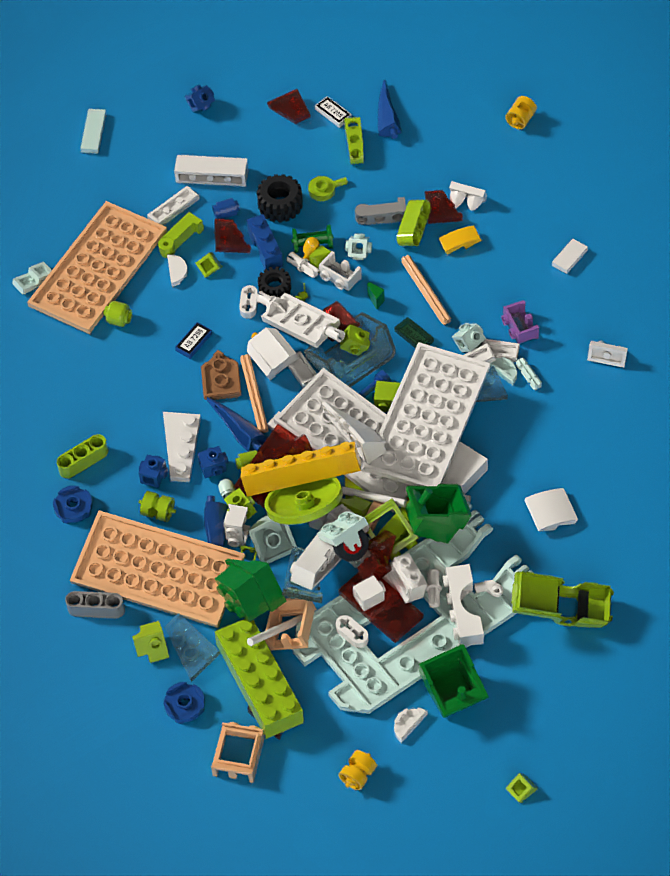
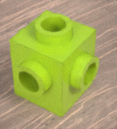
[339,324,370,356]
[224,488,257,519]

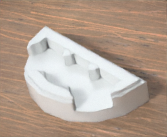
[167,255,188,287]
[394,708,428,743]

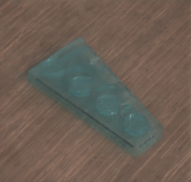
[282,546,323,604]

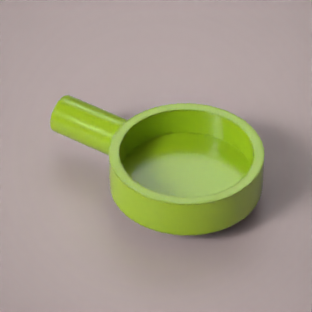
[308,176,348,201]

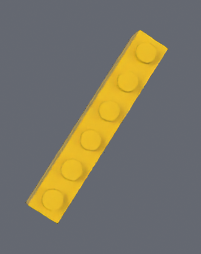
[241,441,361,497]

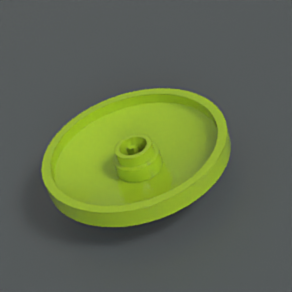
[264,477,343,525]

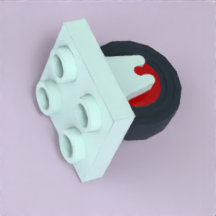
[317,511,369,562]

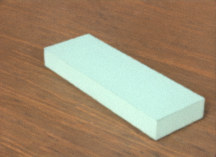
[80,109,106,153]

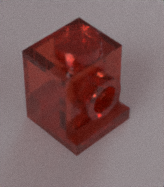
[357,550,392,581]

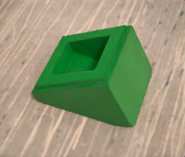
[367,282,385,309]

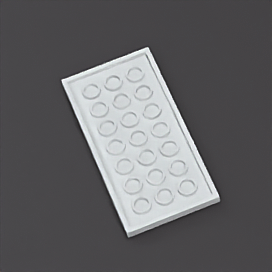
[364,342,490,486]
[274,368,412,513]

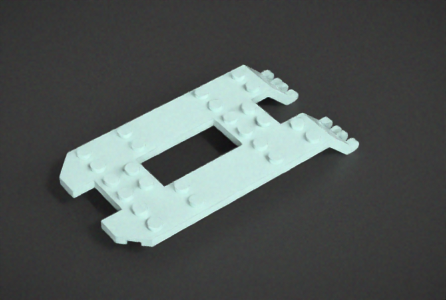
[293,501,533,714]

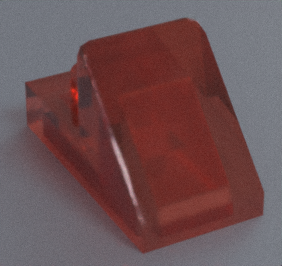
[368,530,396,574]

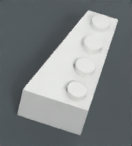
[290,519,342,590]

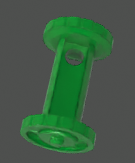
[291,225,334,253]

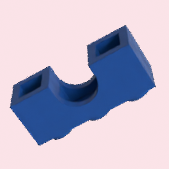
[246,214,283,271]

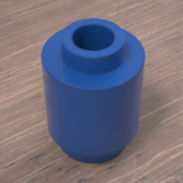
[212,198,240,220]

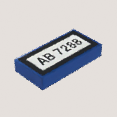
[175,322,212,359]

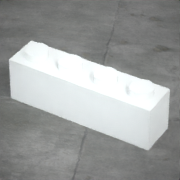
[174,155,248,186]

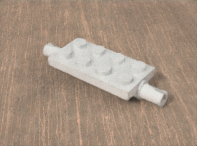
[255,291,345,348]

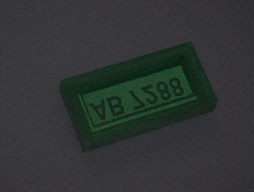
[394,317,434,349]

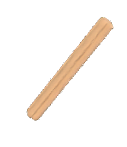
[401,255,451,325]
[240,354,268,433]

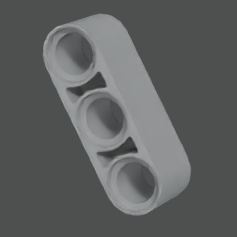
[65,591,125,618]

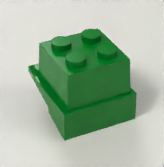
[405,484,472,544]
[215,559,286,622]
[419,644,489,718]

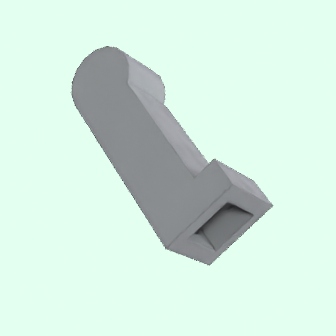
[355,197,406,225]

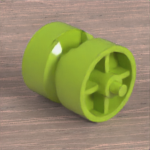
[139,491,176,522]

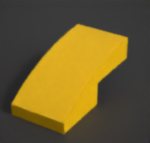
[439,226,482,255]

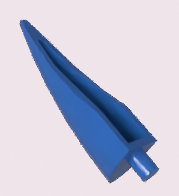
[378,80,402,139]
[207,398,267,452]
[204,495,228,547]

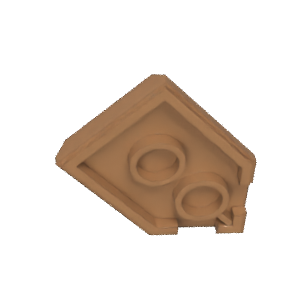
[201,350,242,400]

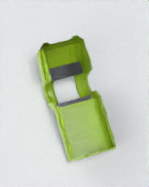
[511,571,614,628]

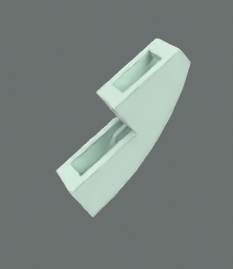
[13,262,52,295]

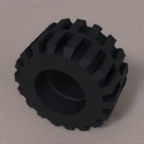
[257,174,303,222]

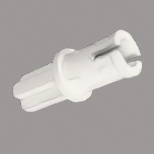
[286,252,319,278]
[426,569,442,608]

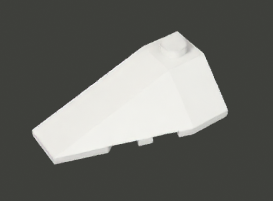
[321,401,386,465]

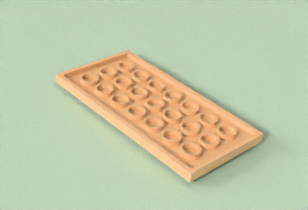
[27,201,167,334]
[70,511,246,628]

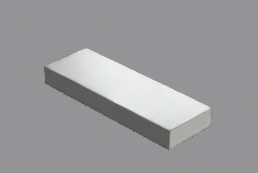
[147,186,199,226]

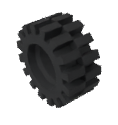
[258,267,291,297]

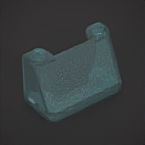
[304,312,396,387]

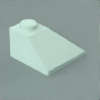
[248,516,298,564]

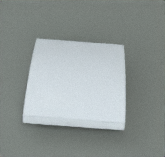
[524,488,578,532]

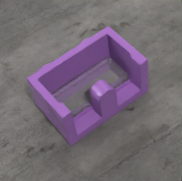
[501,300,539,344]

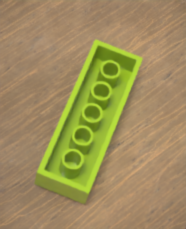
[214,619,304,739]

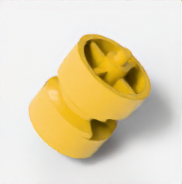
[505,96,537,129]
[338,750,377,791]

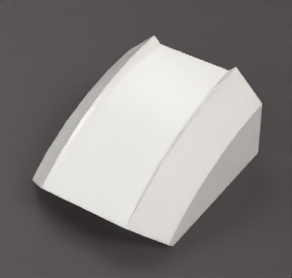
[247,327,299,380]

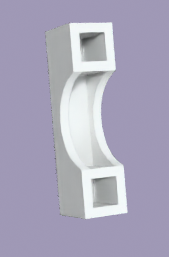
[442,564,484,646]

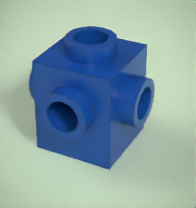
[184,84,215,112]
[197,446,229,478]
[139,454,168,488]

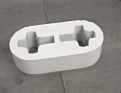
[239,285,258,319]
[335,615,369,648]

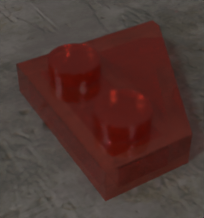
[267,89,311,124]
[425,190,463,224]
[214,219,251,253]

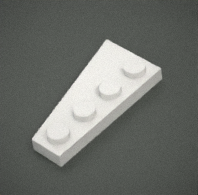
[163,412,201,482]

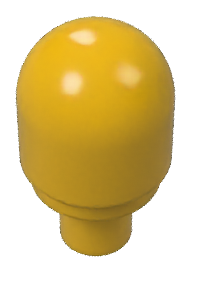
[303,237,319,261]

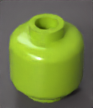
[104,301,132,327]

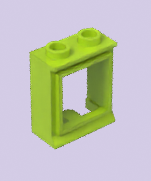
[365,498,419,561]

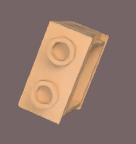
[265,597,316,651]
[211,722,264,783]

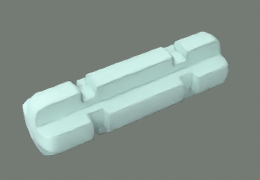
[516,358,542,390]

